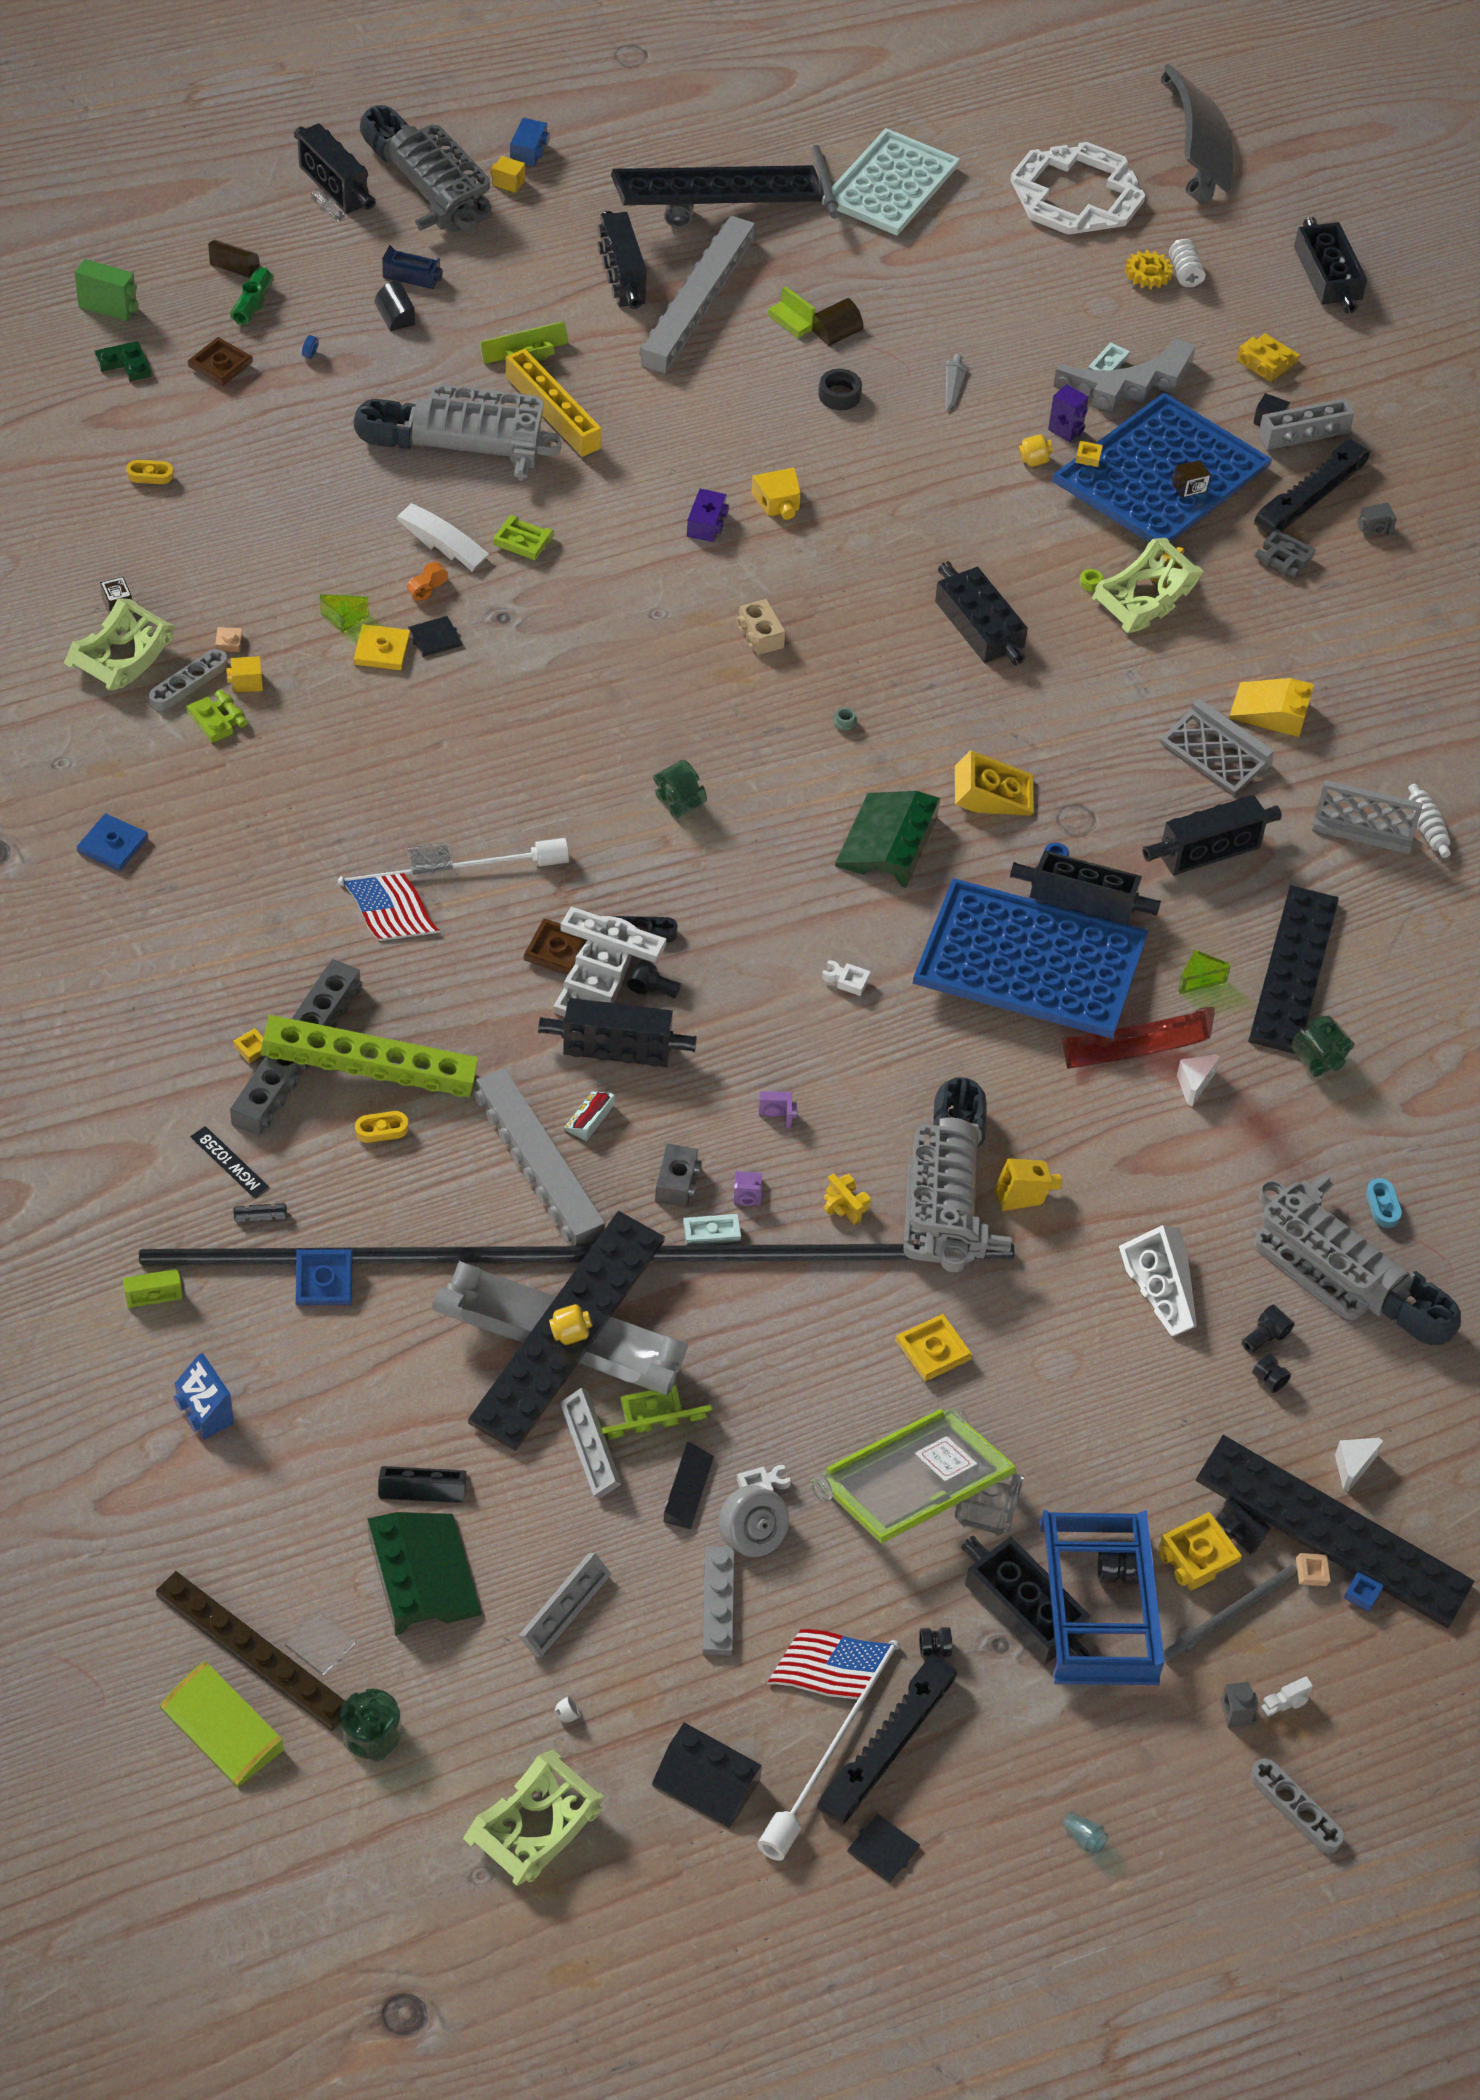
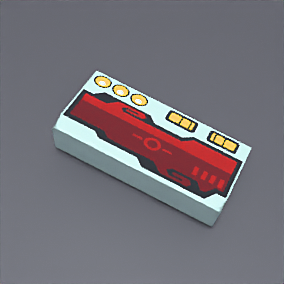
[564,1092,615,1141]

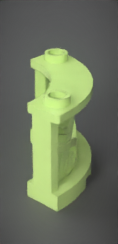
[1092,538,1204,633]
[64,599,175,691]
[463,1750,605,1886]

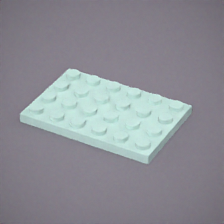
[822,128,960,236]

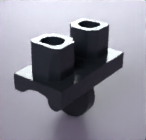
[1215,1498,1270,1555]

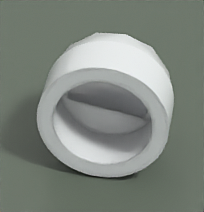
[555,1696,581,1723]

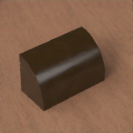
[208,240,260,278]
[812,297,864,346]

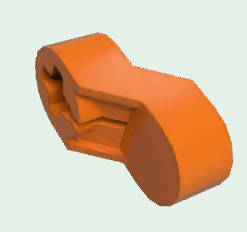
[407,561,448,601]

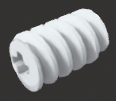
[1169,239,1206,287]

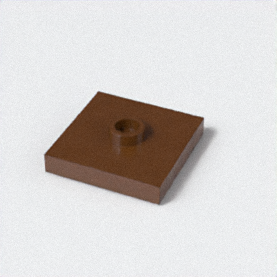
[188,337,253,386]
[524,918,587,975]

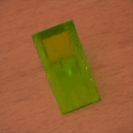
[320,594,369,633]
[1178,950,1231,994]

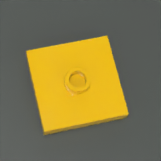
[354,624,410,671]
[896,1314,973,1382]

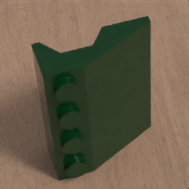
[835,791,940,888]
[367,1512,481,1635]

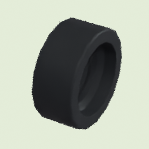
[818,368,862,410]

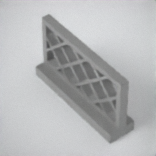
[1160,698,1274,796]
[1312,780,1423,854]

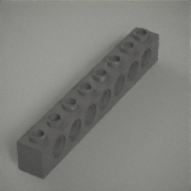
[230,959,363,1136]

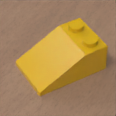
[1229,678,1314,737]
[955,750,1034,816]

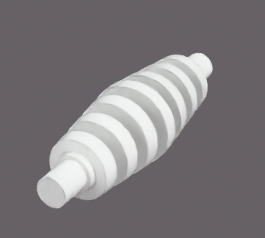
[1408,784,1451,858]

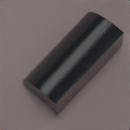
[375,280,415,331]

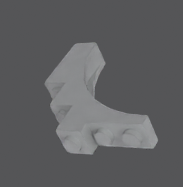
[1053,338,1196,413]

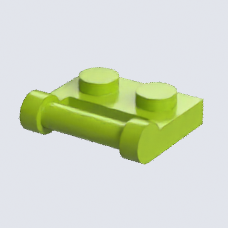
[493,514,554,560]

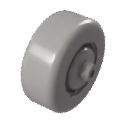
[719,1485,789,1557]

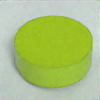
[1079,569,1104,592]

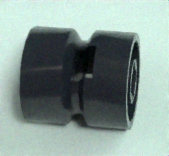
[1098,1552,1139,1584]

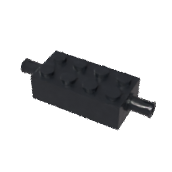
[294,123,376,214]
[597,211,647,309]
[1294,217,1367,314]
[935,561,1028,665]
[1142,795,1282,876]
[1010,850,1161,924]
[538,998,697,1067]
[961,1535,1095,1666]

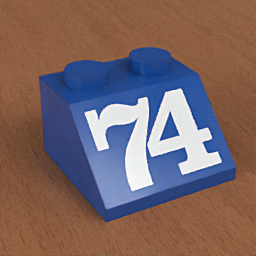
[173,1353,234,1439]

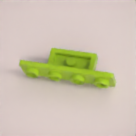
[480,321,568,364]
[601,1385,713,1440]

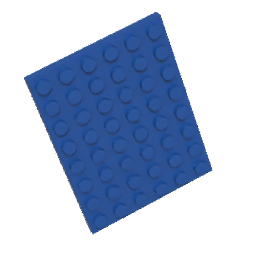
[1052,393,1272,543]
[912,878,1148,1039]

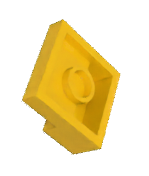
[1236,333,1300,382]
[1158,1512,1242,1591]

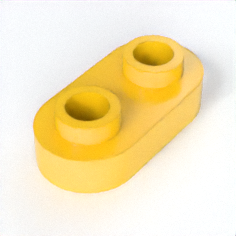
[126,460,174,484]
[355,1111,408,1143]

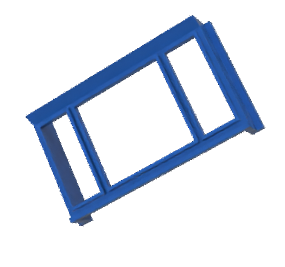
[1039,1510,1165,1685]

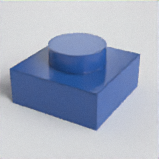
[1344,1572,1384,1612]

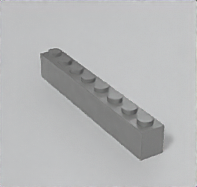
[474,1068,605,1246]

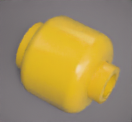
[1019,434,1054,467]
[549,1304,593,1345]

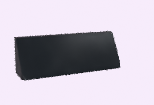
[663,1442,714,1529]
[378,1466,467,1503]

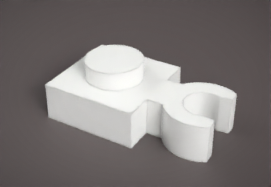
[822,961,871,996]
[737,1465,791,1492]
[1260,1676,1313,1717]

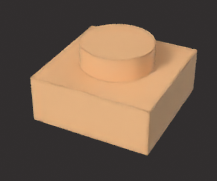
[215,627,243,653]
[1296,1553,1331,1586]

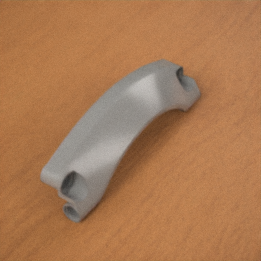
[432,1261,689,1396]

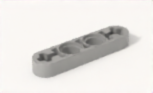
[149,649,228,711]
[1250,1759,1344,1854]

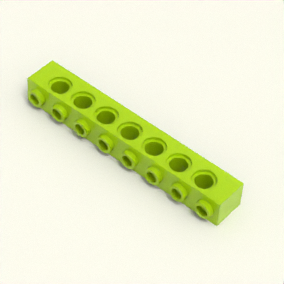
[260,1014,478,1097]

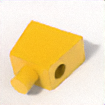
[751,467,800,520]
[994,1159,1062,1211]

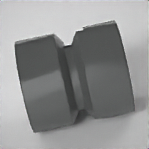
[664,204,694,228]

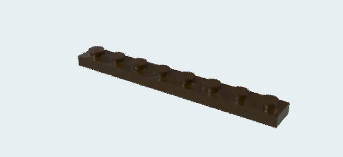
[156,1571,352,1731]

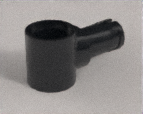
[627,960,681,998]
[1242,1304,1295,1354]

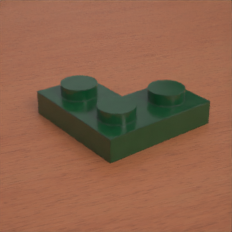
[94,341,151,382]

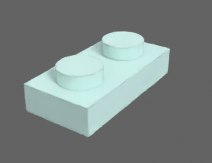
[1088,342,1130,370]
[683,1214,741,1245]

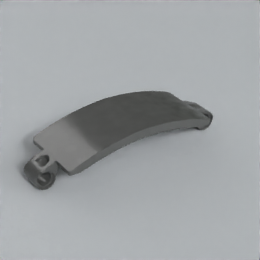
[1161,64,1233,204]

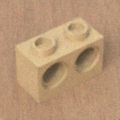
[737,599,785,655]

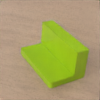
[768,287,816,338]
[123,1269,183,1308]

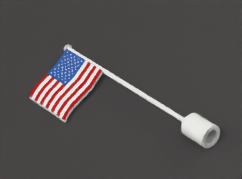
[338,838,569,941]
[757,1629,900,1861]

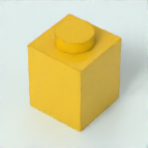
[490,156,525,193]
[226,656,263,693]

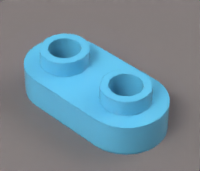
[1366,1178,1402,1228]

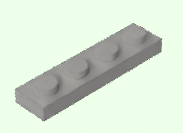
[560,1388,622,1499]
[702,1546,734,1656]
[518,1553,611,1657]

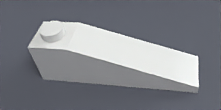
[1119,1225,1197,1337]

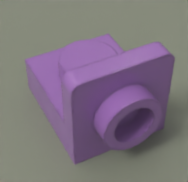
[758,1092,797,1128]
[733,1171,762,1206]

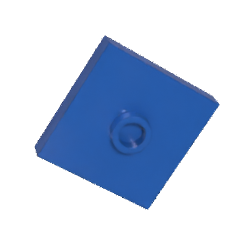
[77,813,148,871]
[295,1249,353,1305]

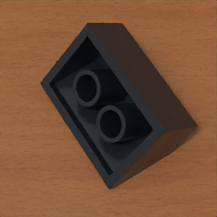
[652,1722,762,1828]

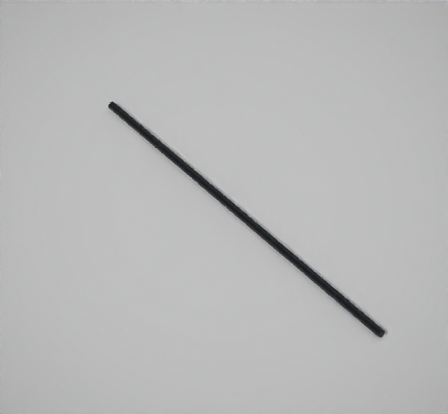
[139,1243,1015,1265]

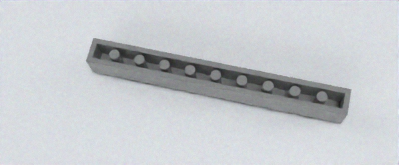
[639,216,755,374]

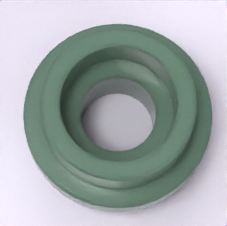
[833,707,857,730]

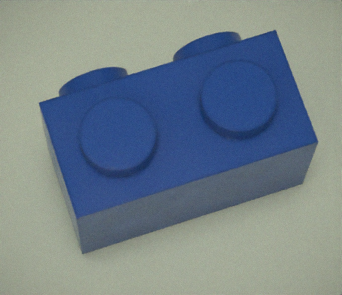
[510,118,550,166]

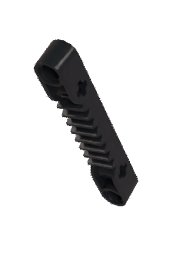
[1254,438,1371,535]
[817,1654,958,1825]

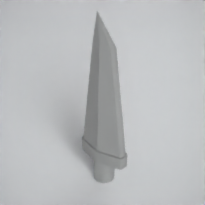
[945,354,968,411]

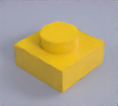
[1075,441,1103,467]
[233,1028,263,1063]

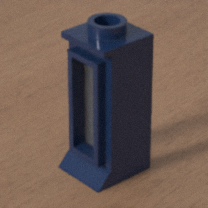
[382,244,443,289]

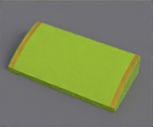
[160,1661,284,1788]

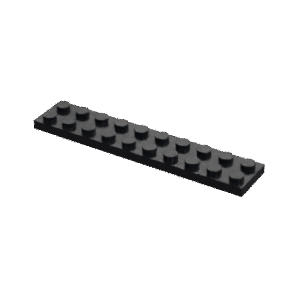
[611,165,824,206]
[468,1211,665,1451]
[1195,1435,1475,1629]

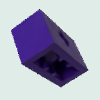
[1048,384,1089,442]
[687,488,729,542]

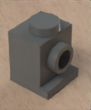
[1357,502,1397,537]
[1221,1682,1258,1728]

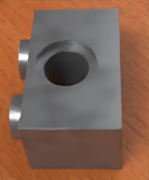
[655,1143,702,1208]

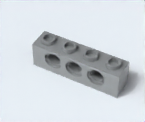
[1258,398,1355,450]

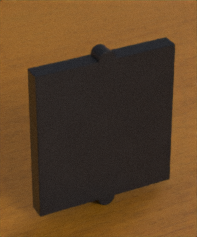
[408,616,462,657]
[847,1814,920,1883]

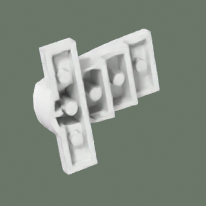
[553,907,666,1017]

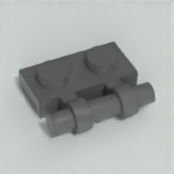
[1255,529,1316,578]

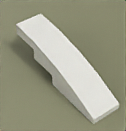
[396,503,489,571]

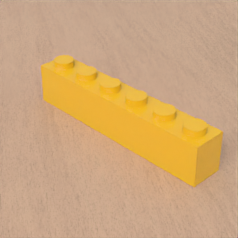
[506,349,602,457]

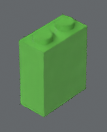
[74,259,139,322]

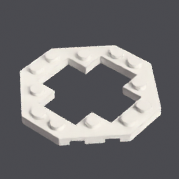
[1010,142,1145,235]

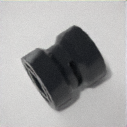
[1252,1354,1292,1393]
[919,1627,952,1658]

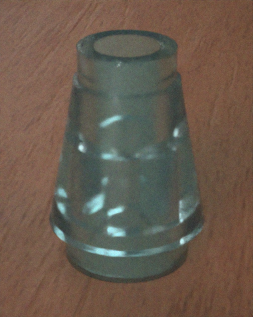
[1062,1812,1108,1854]

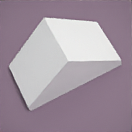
[1177,1054,1220,1107]
[1335,1438,1383,1492]

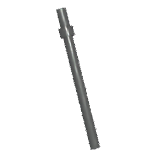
[812,145,839,219]
[1163,1564,1298,1662]

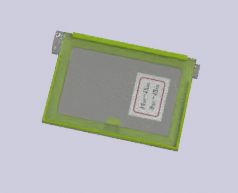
[810,1407,1016,1544]

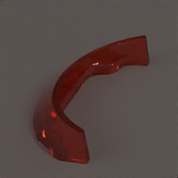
[1062,1007,1215,1069]

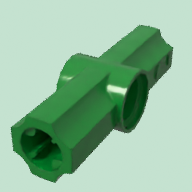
[230,267,274,325]

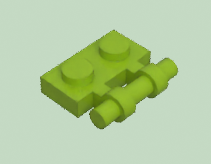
[187,689,248,744]

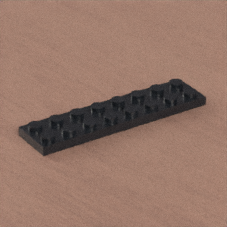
[1248,885,1339,1055]

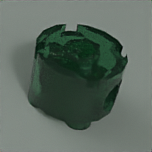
[653,760,707,819]
[1291,1015,1355,1077]
[340,1688,401,1761]

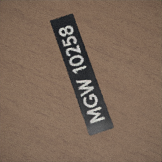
[190,1126,269,1198]

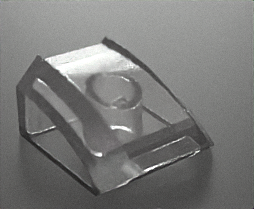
[954,1463,1024,1536]

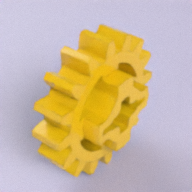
[1125,250,1173,289]

